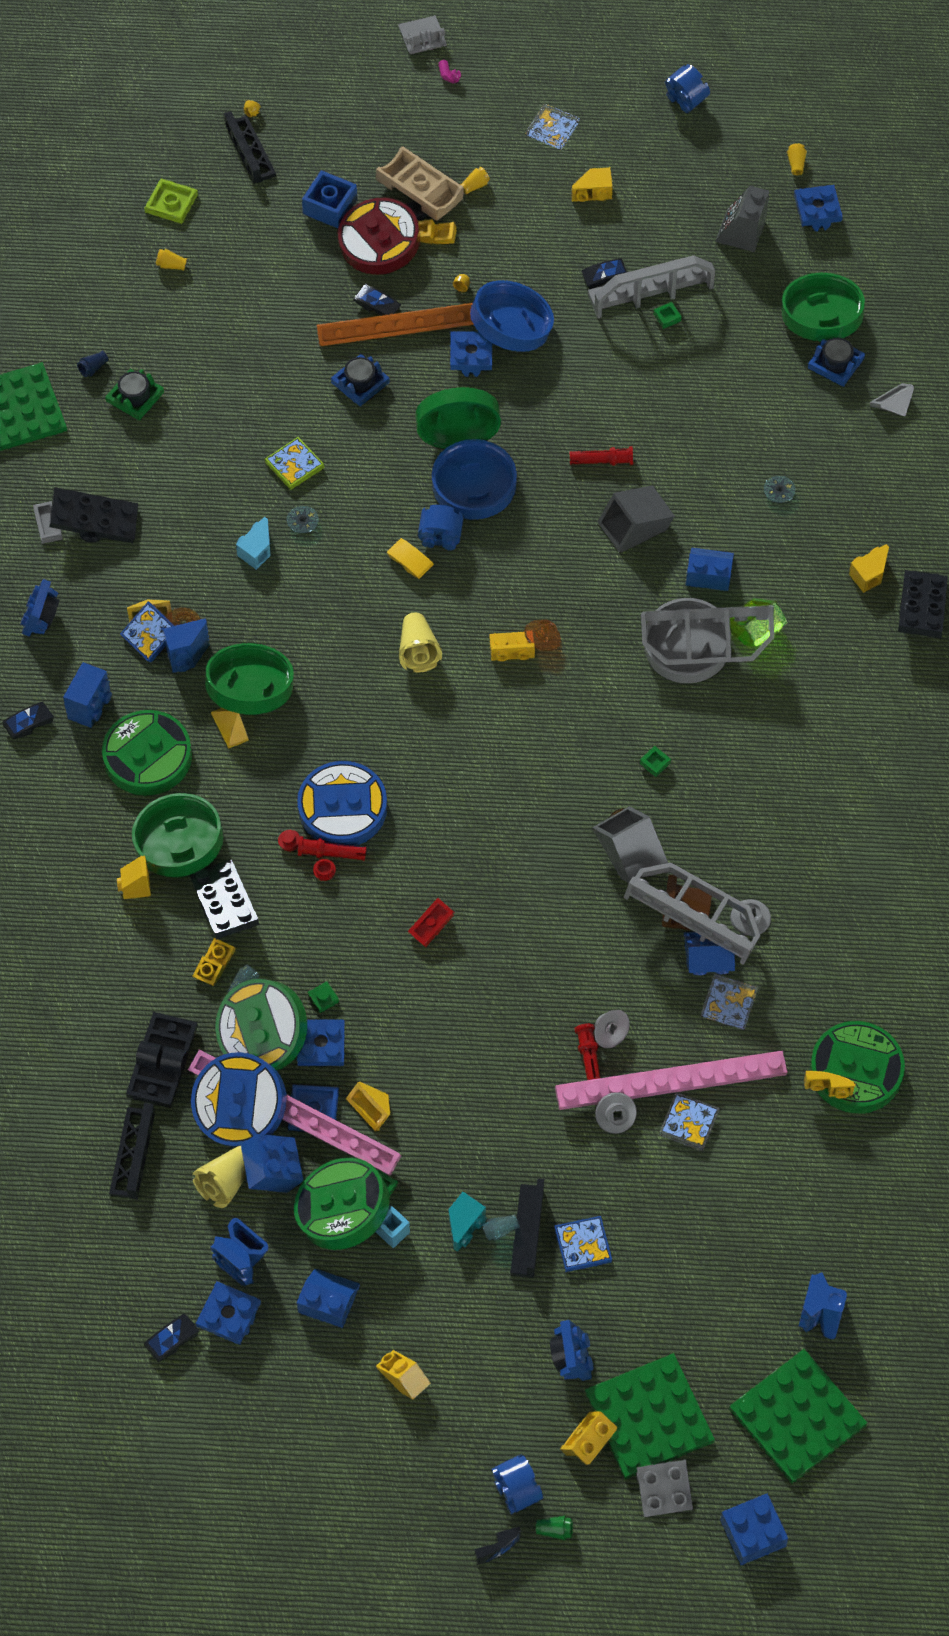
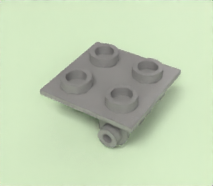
[398,15,447,54]
[636,1460,693,1517]

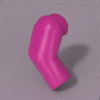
[439,60,461,83]

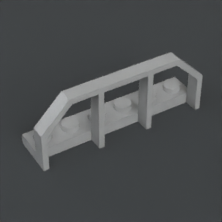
[588,255,715,319]
[641,605,774,665]
[624,863,760,965]

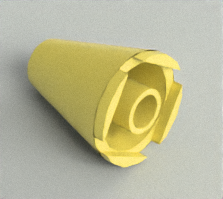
[399,613,442,673]
[193,1146,247,1208]

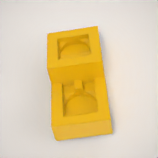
[418,219,457,244]

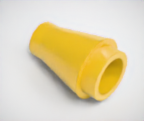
[787,144,807,175]
[460,167,490,195]
[156,249,187,271]

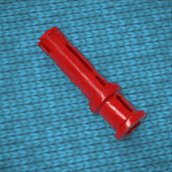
[569,446,633,466]
[298,836,367,861]
[574,1023,601,1080]

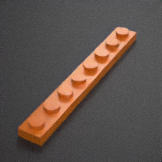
[316,303,474,346]

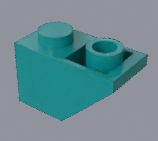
[449,1192,487,1252]

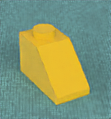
[117,856,151,899]

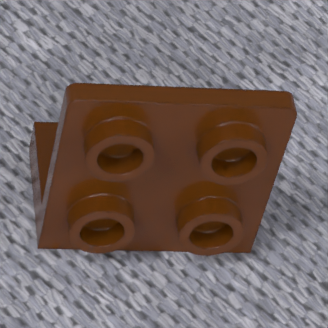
[662,874,712,931]

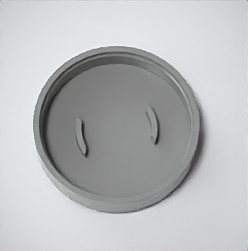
[644,598,731,683]

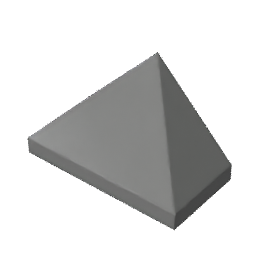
[869,383,914,416]

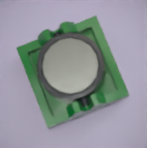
[105,369,164,421]

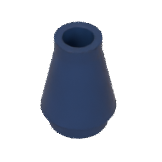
[77,351,109,377]

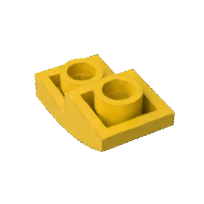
[386,538,434,579]
[193,938,236,986]
[804,1071,855,1099]

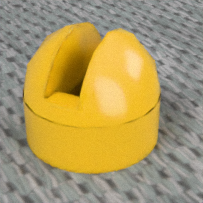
[244,100,261,117]
[453,274,470,292]

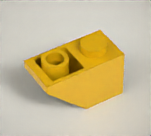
[571,167,613,202]
[849,544,889,593]
[376,1350,431,1399]

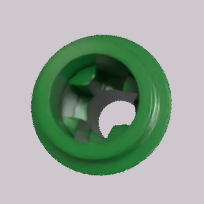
[536,1515,573,1541]

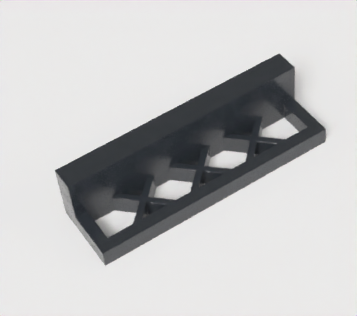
[224,111,276,184]
[109,1103,155,1200]
[510,1178,544,1279]

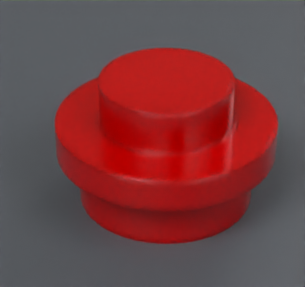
[278,830,300,852]
[313,859,336,881]

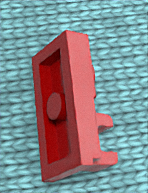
[408,898,455,948]

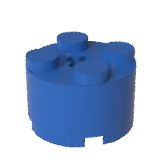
[665,64,710,113]
[418,505,464,550]
[491,1454,543,1514]

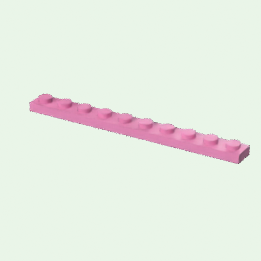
[188,1050,402,1176]
[555,1051,787,1110]

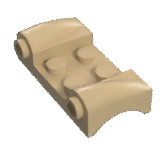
[376,146,464,221]

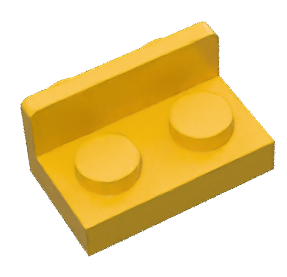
[489,631,535,661]
[560,1412,617,1465]

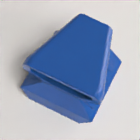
[210,1218,268,1286]
[798,1273,847,1339]

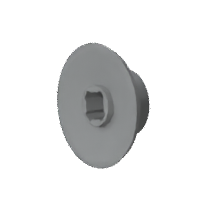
[730,899,771,936]
[594,1010,630,1048]
[595,1092,637,1134]

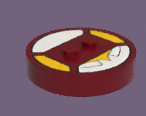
[338,198,420,275]

